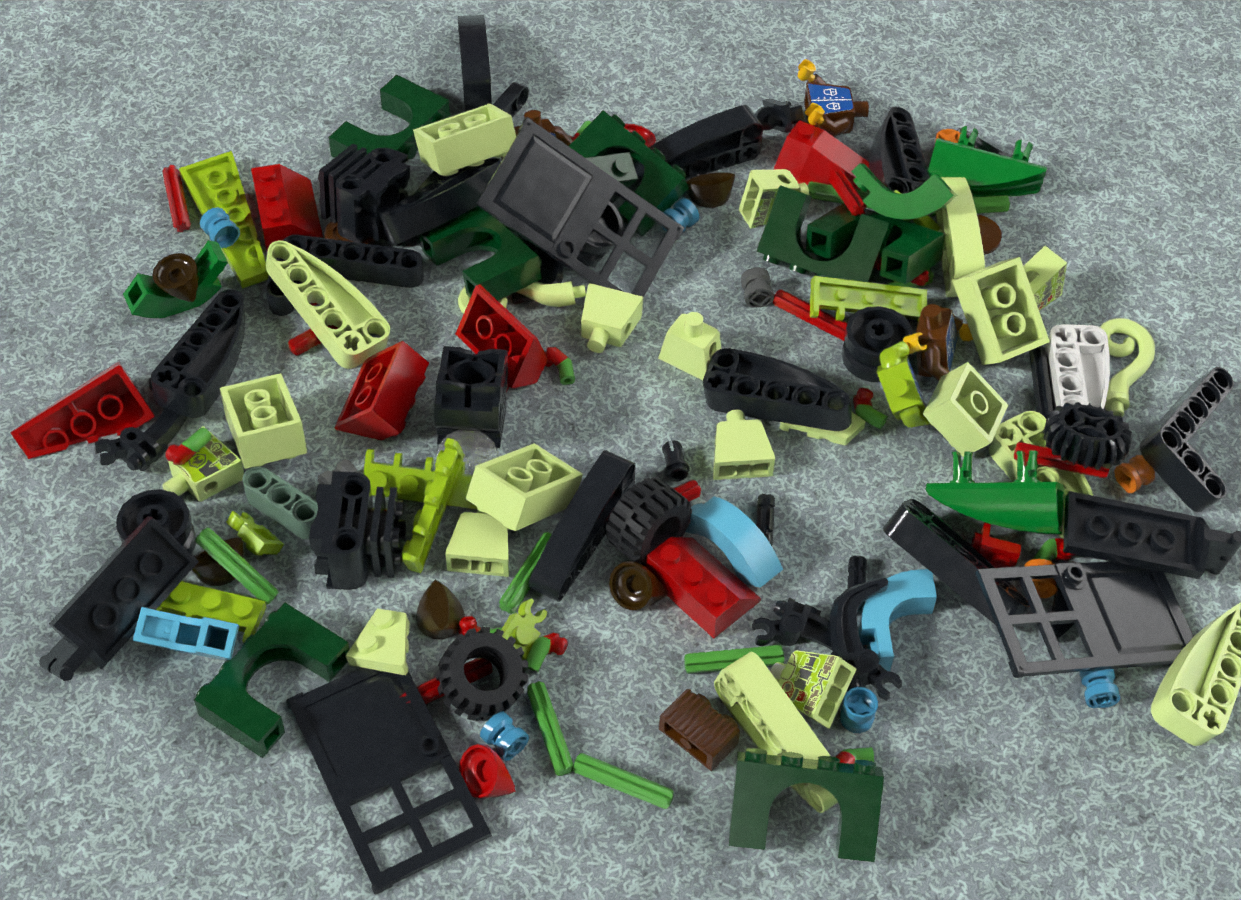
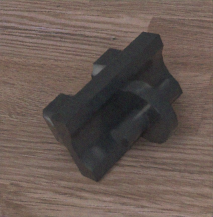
[755,98,804,133]

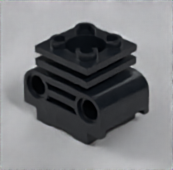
[318,144,410,243]
[434,346,508,448]
[309,471,406,590]

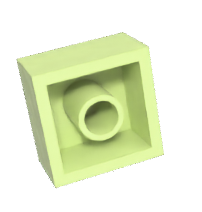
[923,362,1008,457]

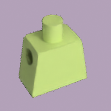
[581,283,643,353]
[658,312,721,380]
[713,410,775,480]
[445,509,509,577]

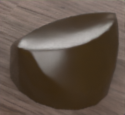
[687,172,735,208]
[152,253,198,302]
[192,537,244,586]
[609,561,668,610]
[416,579,465,639]

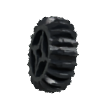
[1043,402,1132,470]

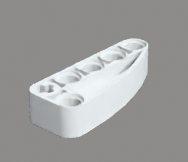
[1045,324,1110,410]

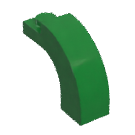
[851,163,957,219]
[123,240,228,318]

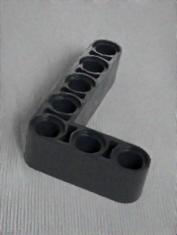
[266,235,424,316]
[1140,367,1234,512]

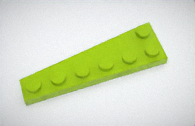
[179,151,269,289]

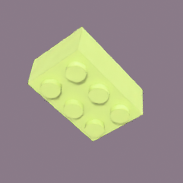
[413,104,516,176]
[953,257,1050,365]
[220,373,307,469]
[466,443,583,531]

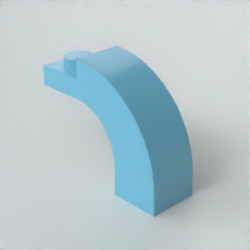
[686,496,783,588]
[858,569,937,671]
[133,607,239,660]

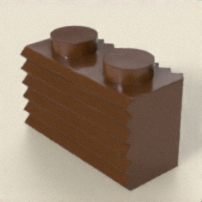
[659,689,740,771]

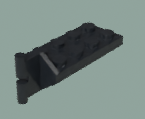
[1063,491,1241,579]
[39,516,199,681]

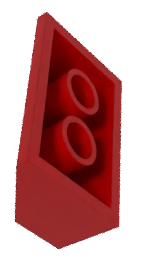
[251,164,323,251]
[455,285,548,388]
[334,341,429,441]
[646,537,761,639]

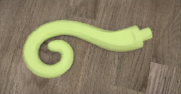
[458,281,586,314]
[1100,318,1155,417]

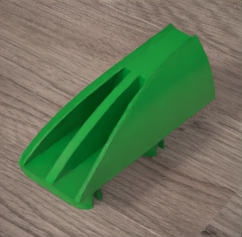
[928,126,1047,197]
[925,450,1064,534]

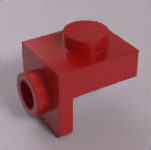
[971,522,1021,568]

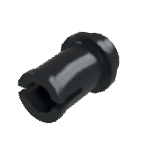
[662,440,690,482]

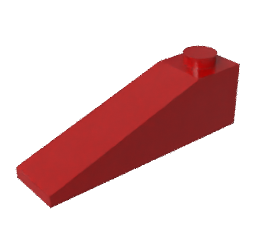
[773,120,869,191]
[10,361,155,459]

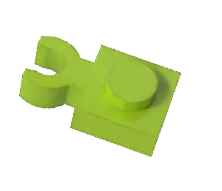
[226,511,284,556]
[501,598,547,661]

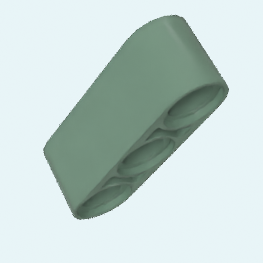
[242,466,318,540]

